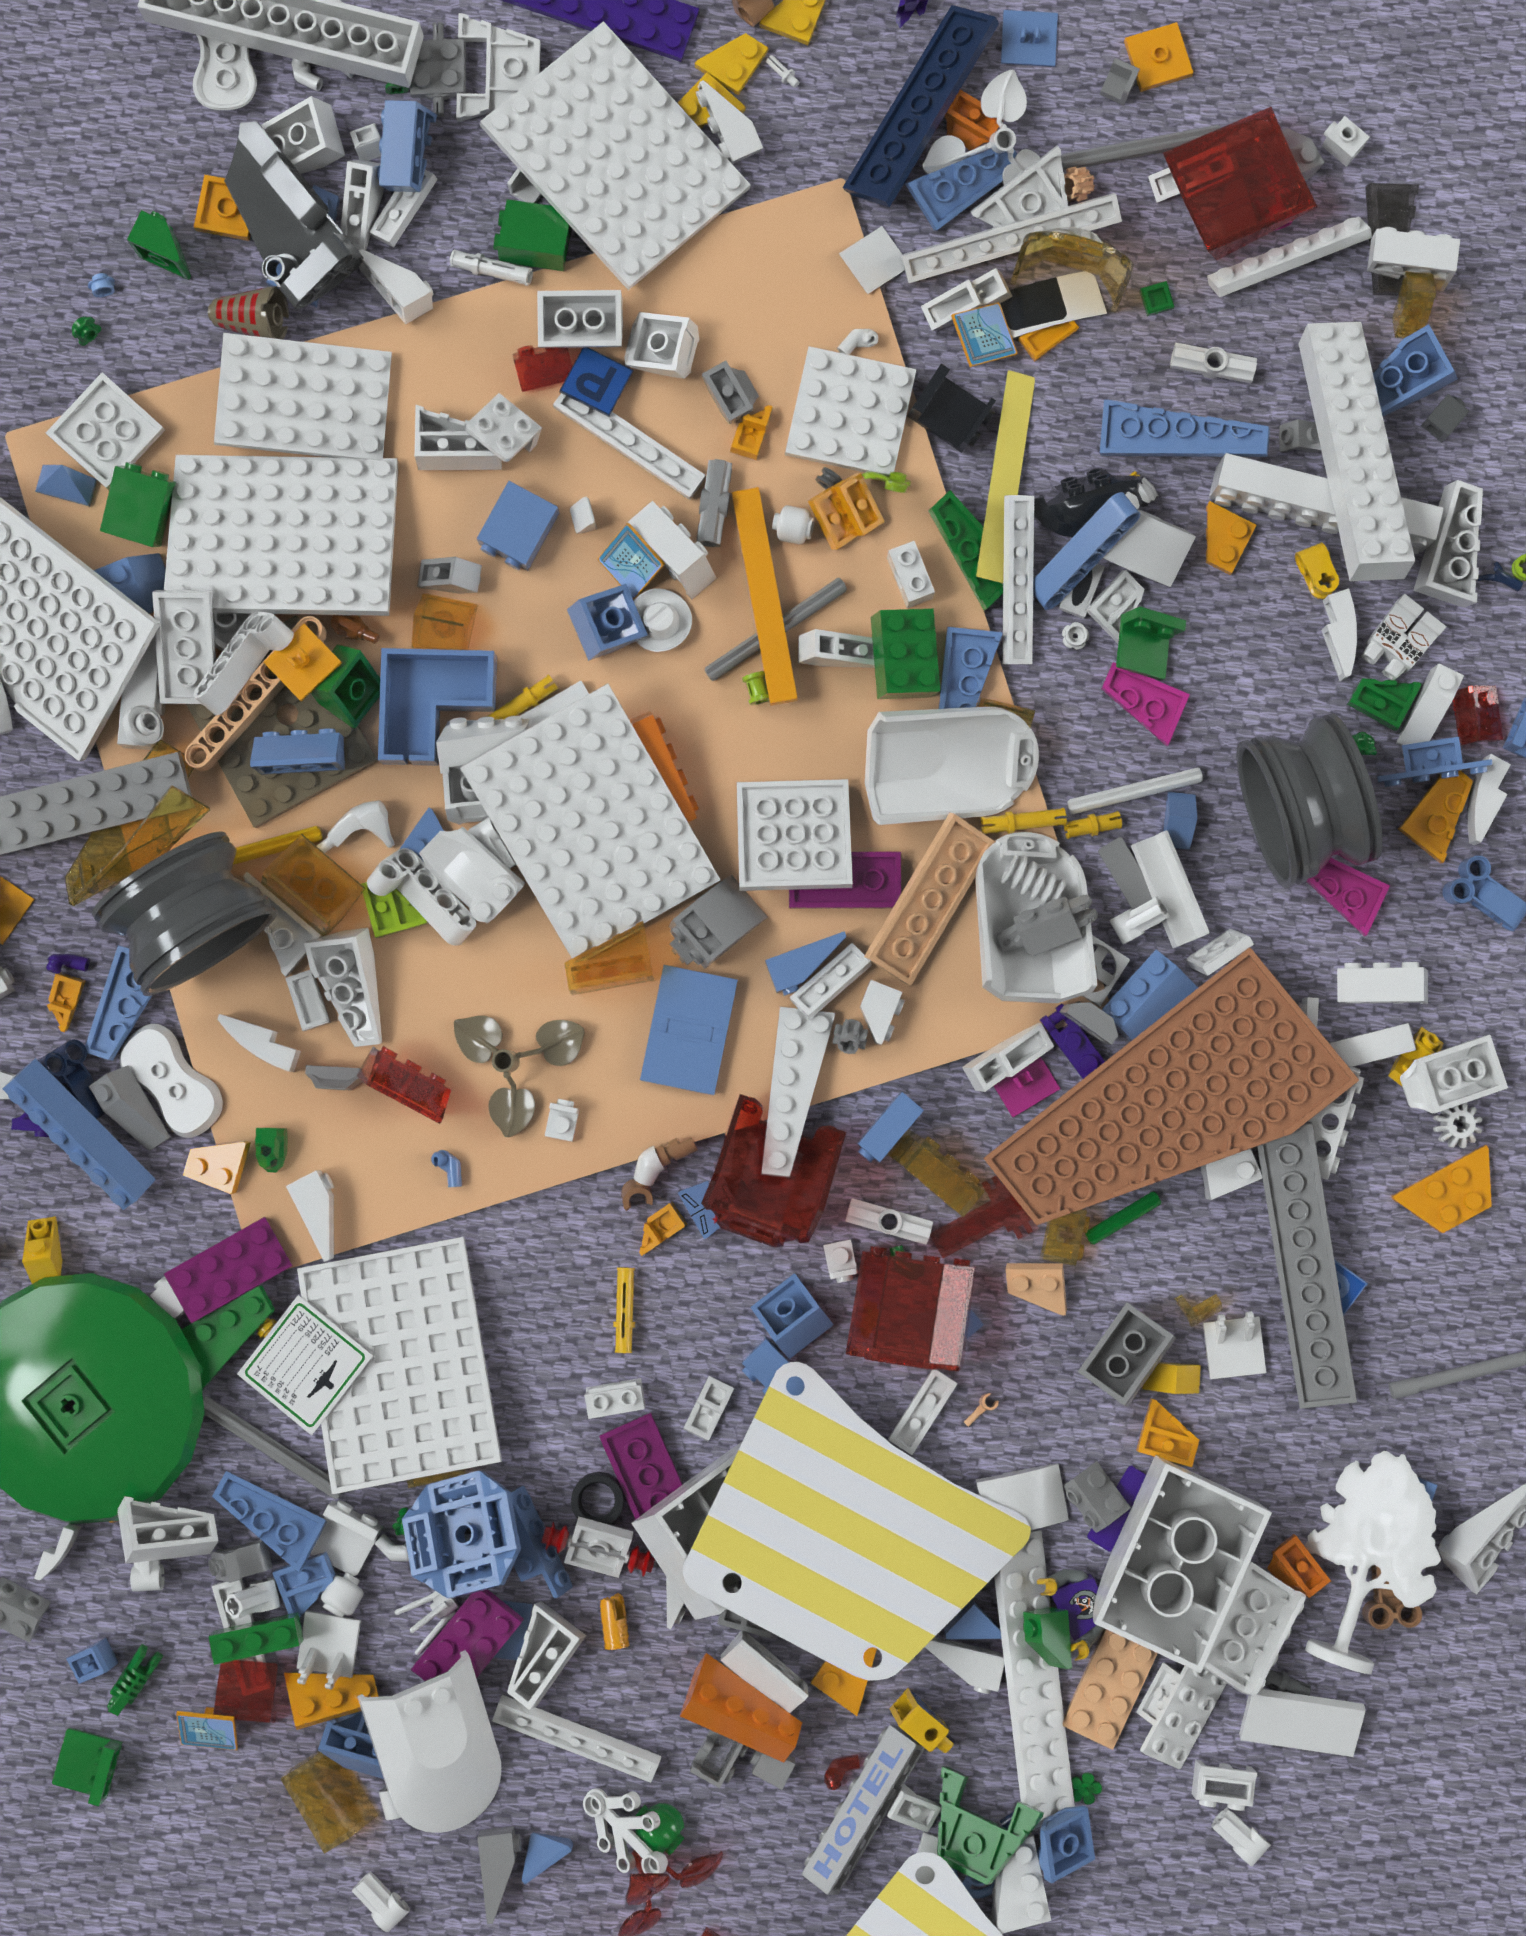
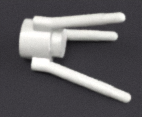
[395,1591,460,1655]

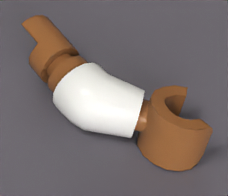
[621,1138,698,1211]

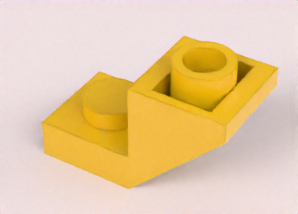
[1388,1027,1444,1086]

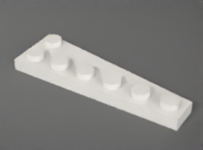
[761,1007,835,1178]

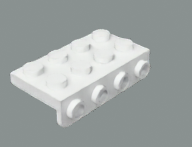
[1203,1561,1306,1697]

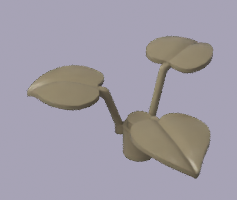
[454,1016,585,1137]

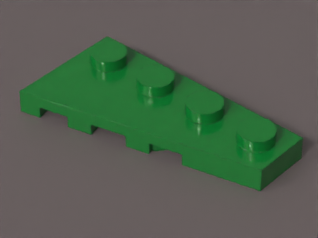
[928,490,1003,610]

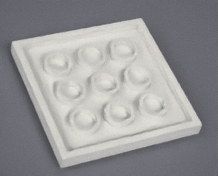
[785,346,916,476]
[737,779,853,891]

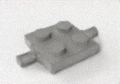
[410,22,466,117]

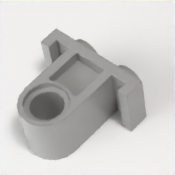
[208,1540,273,1583]

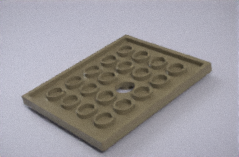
[186,615,377,828]

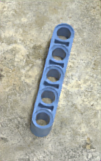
[1033,492,1141,610]

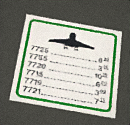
[237,1295,373,1436]

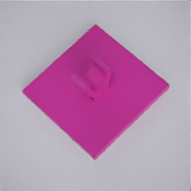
[994,1057,1060,1118]

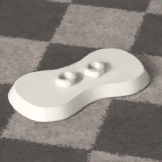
[193,34,257,110]
[119,1024,223,1138]

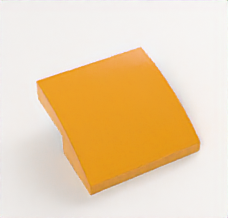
[808,473,885,550]

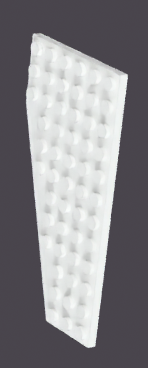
[0,497,161,761]

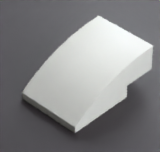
[1103,509,1196,587]
[976,1463,1069,1530]

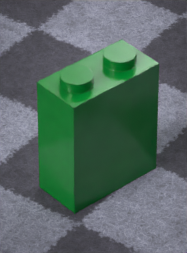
[493,199,572,271]
[100,462,177,547]

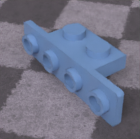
[1377,737,1493,787]
[510,1486,573,1598]

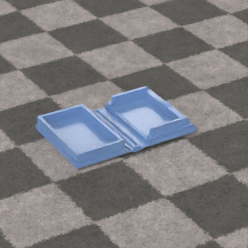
[640,965,738,1095]

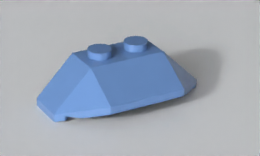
[94,553,166,614]
[318,1711,384,1779]

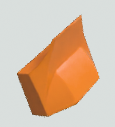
[945,89,1004,151]
[1267,1534,1331,1598]

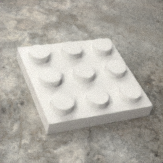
[46,373,165,490]

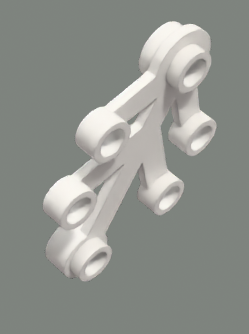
[583,1788,668,1878]

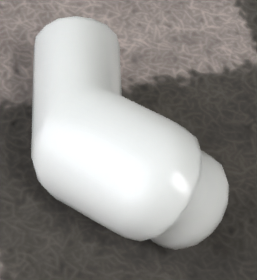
[292,59,323,91]
[837,329,879,355]
[374,1534,409,1562]

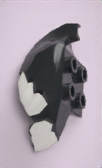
[1034,468,1159,538]

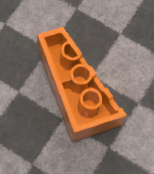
[630,711,699,822]
[680,1653,802,1763]

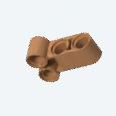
[1362,1565,1422,1630]

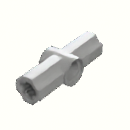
[697,459,732,547]

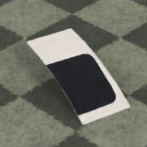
[1000,271,1107,338]

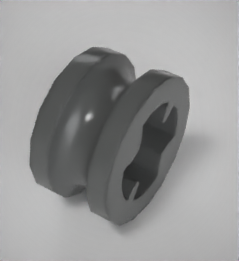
[815,467,842,489]

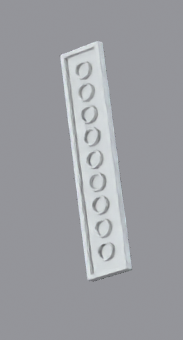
[994,1529,1075,1829]

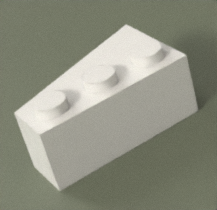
[1367,227,1460,291]
[414,405,502,470]
[627,501,717,600]
[436,716,531,774]
[1337,962,1428,1004]
[118,1496,218,1564]

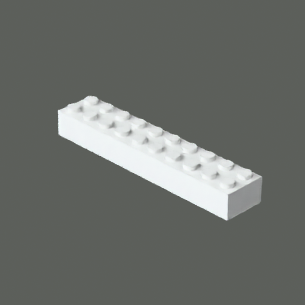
[137,0,424,88]
[1299,322,1415,581]

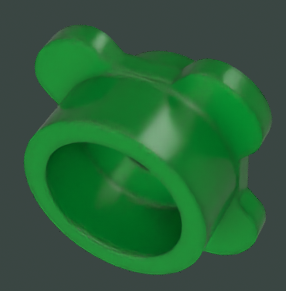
[72,316,101,346]

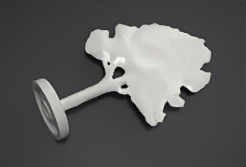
[1304,1451,1441,1674]

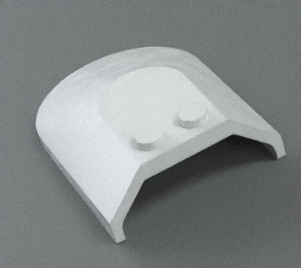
[865,707,1039,825]
[976,832,1097,1003]
[357,1650,502,1833]

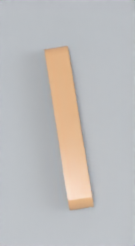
[184,616,327,772]

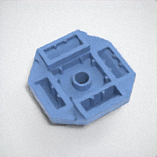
[402,1471,521,1599]

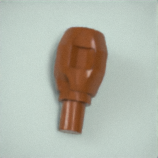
[330,615,380,644]

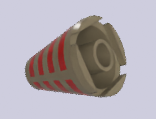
[208,286,289,339]

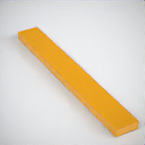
[731,487,798,706]

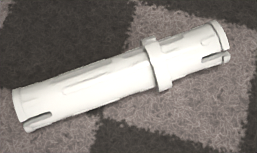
[450,249,533,286]

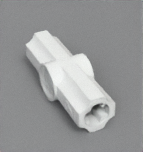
[1170,343,1257,384]
[845,1198,933,1245]

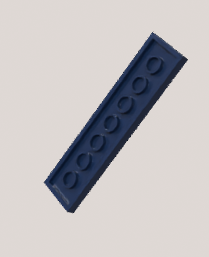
[843,5,999,208]

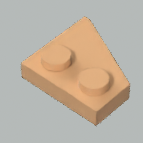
[1005,1263,1067,1315]

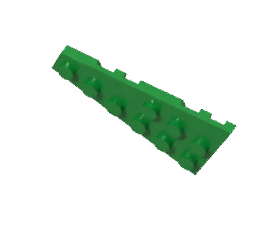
[181,1285,275,1391]

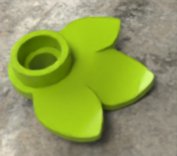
[862,471,911,493]

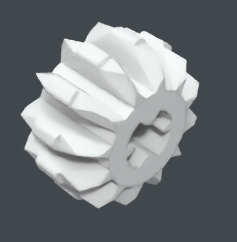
[1433,1103,1482,1148]

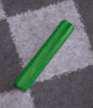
[1085,1192,1161,1245]

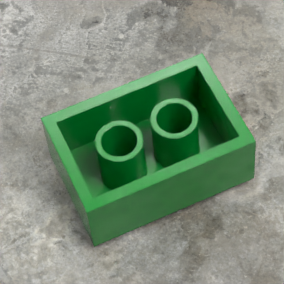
[871,608,940,699]

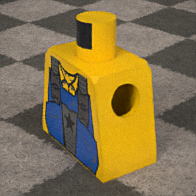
[889,1688,955,1753]

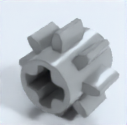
[833,1019,868,1054]

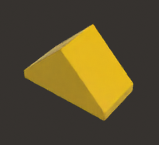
[1142,1362,1201,1394]

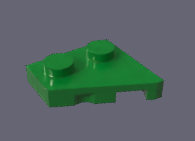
[1347,678,1422,731]

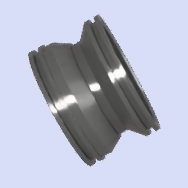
[1236,713,1382,888]
[92,831,278,996]

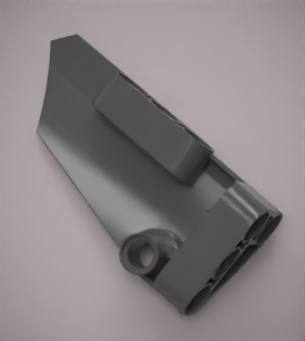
[224,121,364,310]

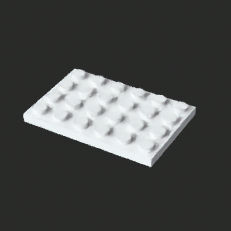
[214,333,392,460]

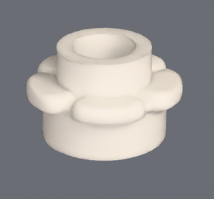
[1062,622,1089,650]

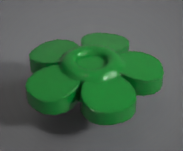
[1071,1772,1102,1805]

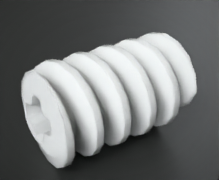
[1001,854,1066,906]

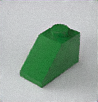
[1023,1607,1072,1669]

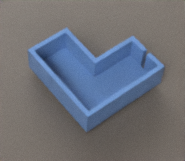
[378,648,497,766]

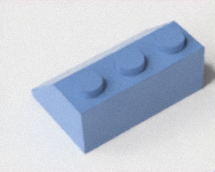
[250,729,345,775]
[1102,950,1198,1042]

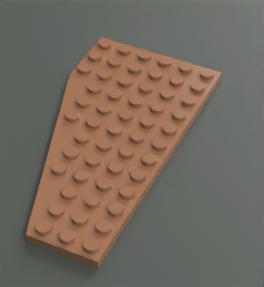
[983,947,1359,1225]

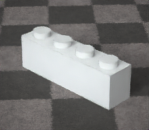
[117,635,165,750]

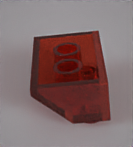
[356,1046,451,1124]

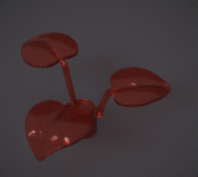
[618,1850,723,1936]

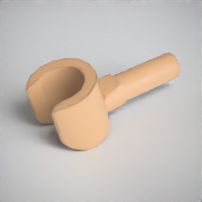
[964,1393,999,1427]

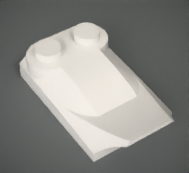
[419,826,525,924]
[1400,1035,1508,1113]

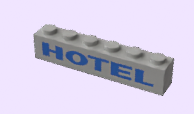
[801,1725,925,1895]

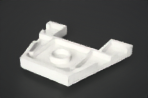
[456,13,541,122]

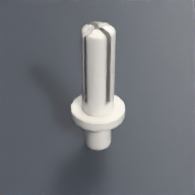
[766,55,800,88]

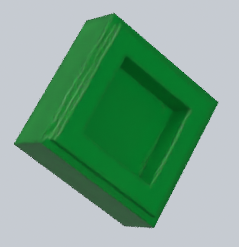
[1140,281,1175,317]

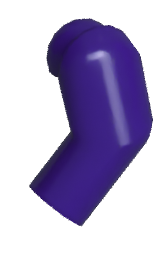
[46,954,90,974]

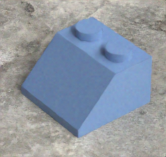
[567,584,648,661]
[750,1273,834,1359]

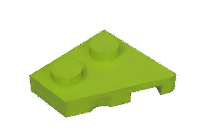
[360,882,429,938]

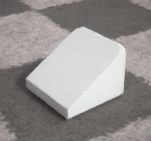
[350,123,381,161]
[570,497,597,534]

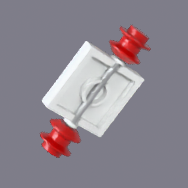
[541,1517,655,1578]

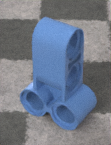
[1443,856,1526,932]

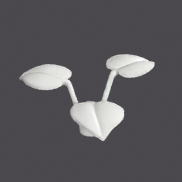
[922,70,1040,185]

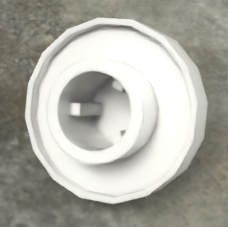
[123,705,164,747]

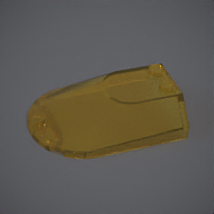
[1010,227,1134,313]

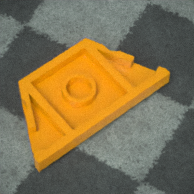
[1391,1145,1492,1233]

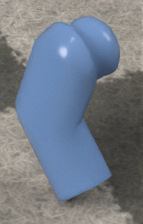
[431,1150,462,1187]

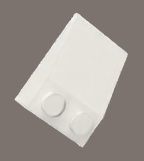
[261,96,345,174]

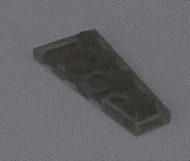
[1365,183,1419,296]

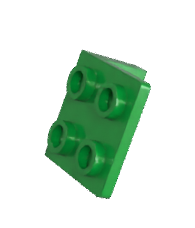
[1116,606,1186,680]
[52,1728,123,1806]

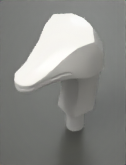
[317,800,395,854]

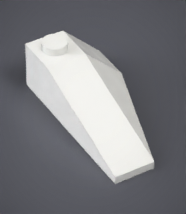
[304,928,382,1047]
[1438,1484,1526,1594]

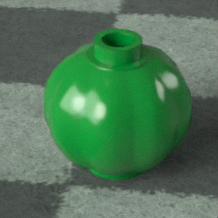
[634,1803,684,1856]

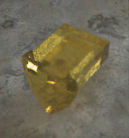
[1174,1294,1222,1327]

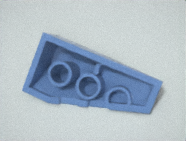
[1373,324,1458,416]

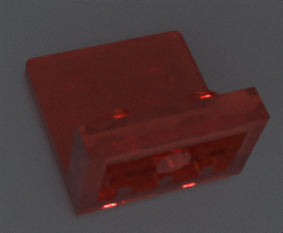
[213,1660,278,1723]

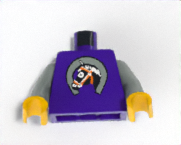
[1037,1569,1104,1661]

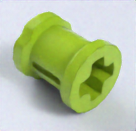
[742,671,769,705]

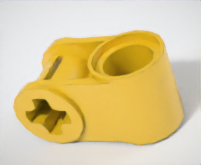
[1295,542,1339,599]

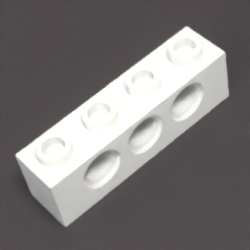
[1309,1066,1364,1180]

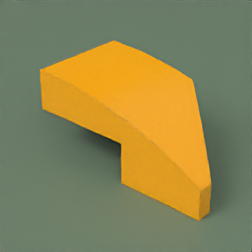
[47,972,85,1033]
[639,1201,688,1256]

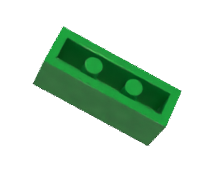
[208,1612,304,1665]

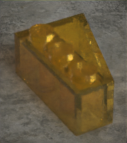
[564,921,654,995]
[887,1129,985,1217]

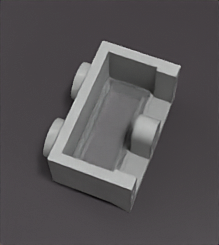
[690,1730,748,1788]

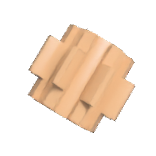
[1064,166,1095,202]

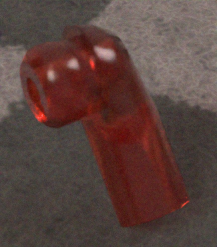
[824,1754,860,1790]

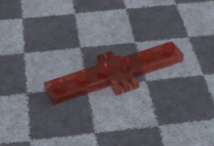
[930,1175,1033,1258]

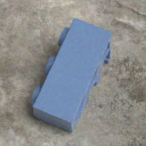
[377,100,437,192]

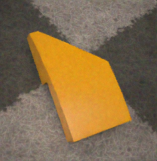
[730,405,773,460]

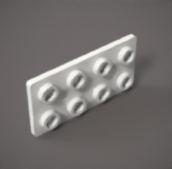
[1136,1662,1227,1769]

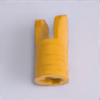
[600,1593,630,1650]

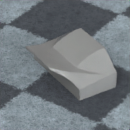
[702,361,759,424]
[1060,1001,1118,1045]
[305,1065,366,1091]

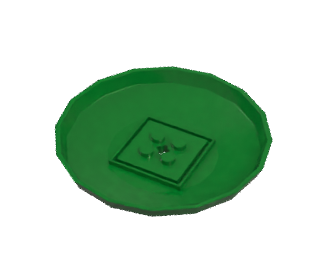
[0,1273,205,1525]

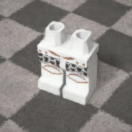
[1361,594,1447,680]

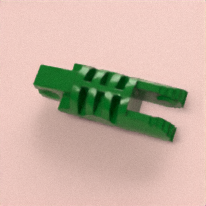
[107,1644,164,1716]

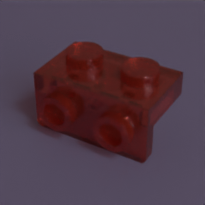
[513,345,573,392]
[1453,685,1503,745]

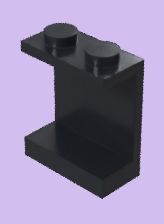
[907,364,996,453]

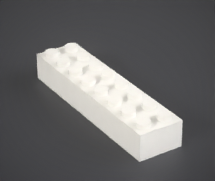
[1209,453,1444,554]

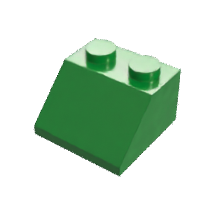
[127,210,191,280]
[311,644,380,728]

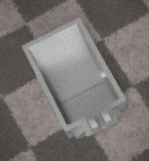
[669,875,768,969]

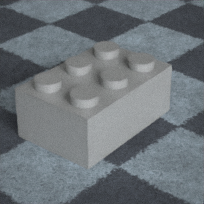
[1078,1303,1176,1408]

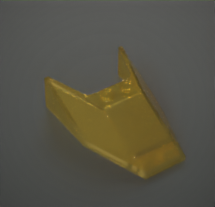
[64,739,210,906]

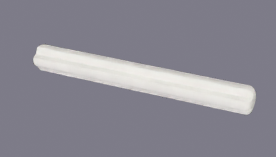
[1068,768,1203,814]

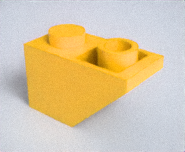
[22,1216,62,1284]

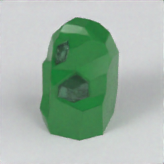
[255,1128,288,1173]

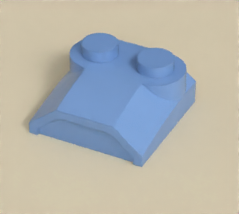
[1037,1806,1095,1883]

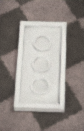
[152,590,216,704]

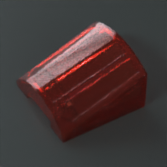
[1163,107,1318,260]

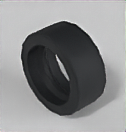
[571,1472,625,1525]

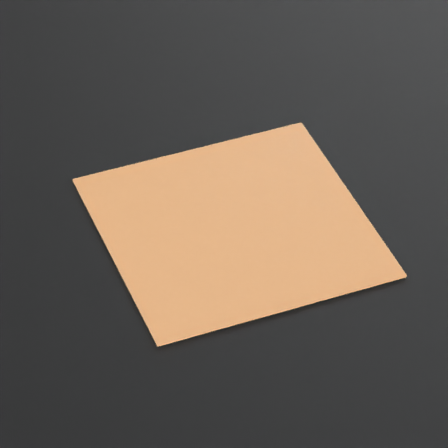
[5,178,1109,1269]

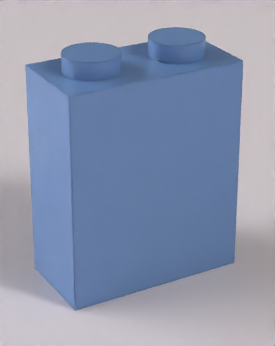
[477,481,560,571]
[856,1092,924,1163]

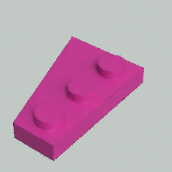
[1101,662,1190,746]
[1306,858,1390,937]

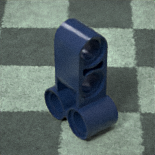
[38,1039,106,1119]

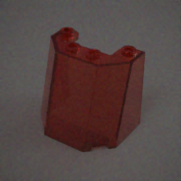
[701,1094,846,1248]
[846,1246,977,1372]

